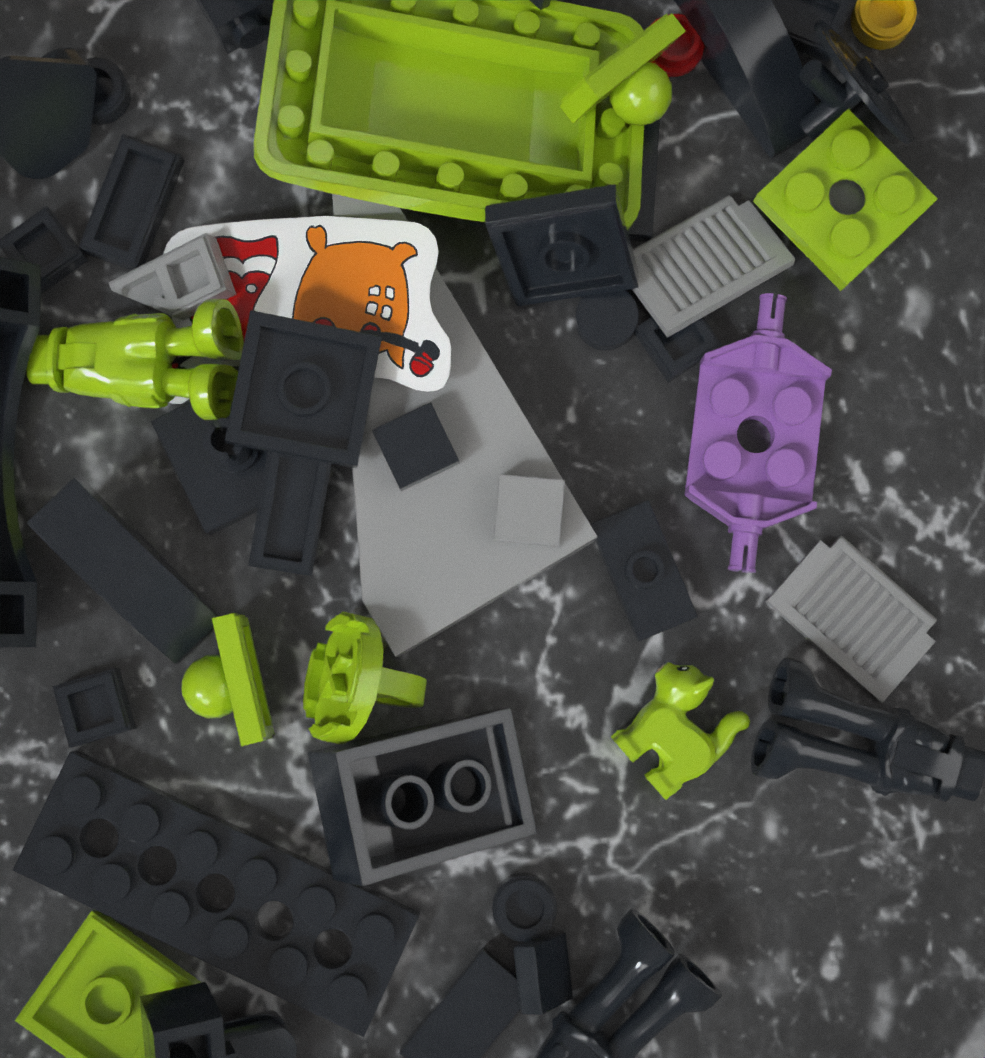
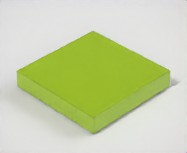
[15,909,201,1058]

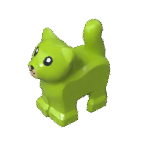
[611,662,750,800]

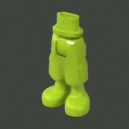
[26,299,244,420]

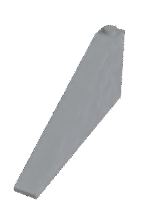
[332,194,597,657]

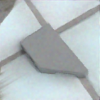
[109,233,236,320]

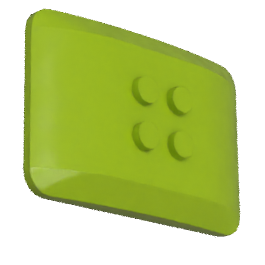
[253,0,644,230]

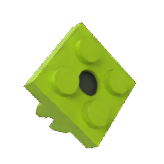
[753,109,938,291]

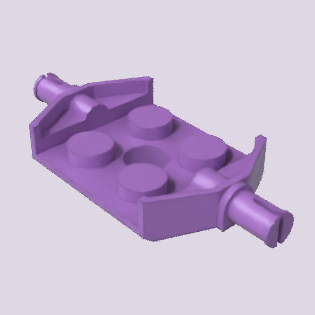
[685,293,832,573]

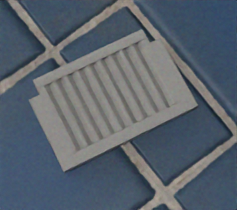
[632,195,795,337]
[765,535,937,703]

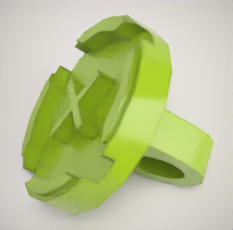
[303,612,427,745]

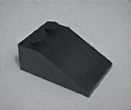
[307,708,537,886]

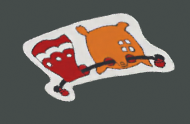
[164,216,452,404]

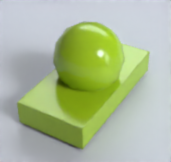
[560,13,685,126]
[181,613,275,746]

